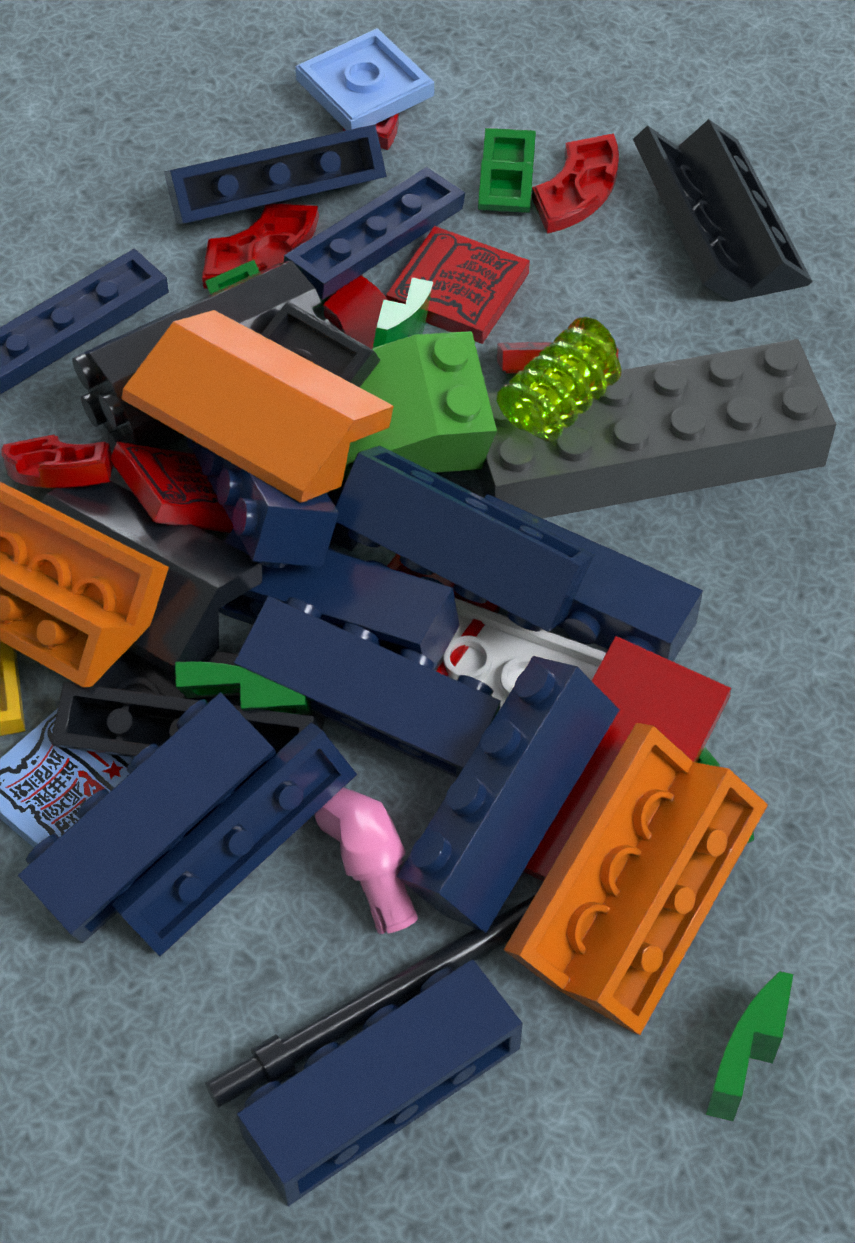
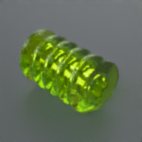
[496,317,622,442]

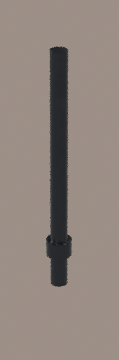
[205,895,535,1108]

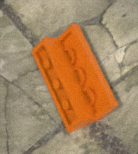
[122,310,394,503]
[0,482,169,688]
[504,723,768,1035]

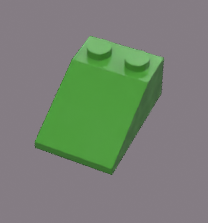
[343,331,497,480]

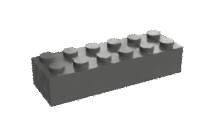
[476,339,836,518]

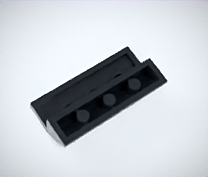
[633,119,813,302]
[42,481,262,677]
[51,649,325,758]

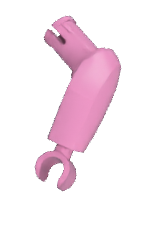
[315,787,418,934]

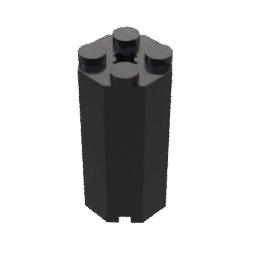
[72,261,331,451]

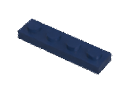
[283,167,465,300]
[0,248,169,394]
[112,722,357,957]

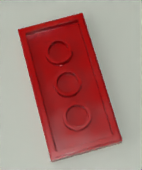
[523,636,731,882]

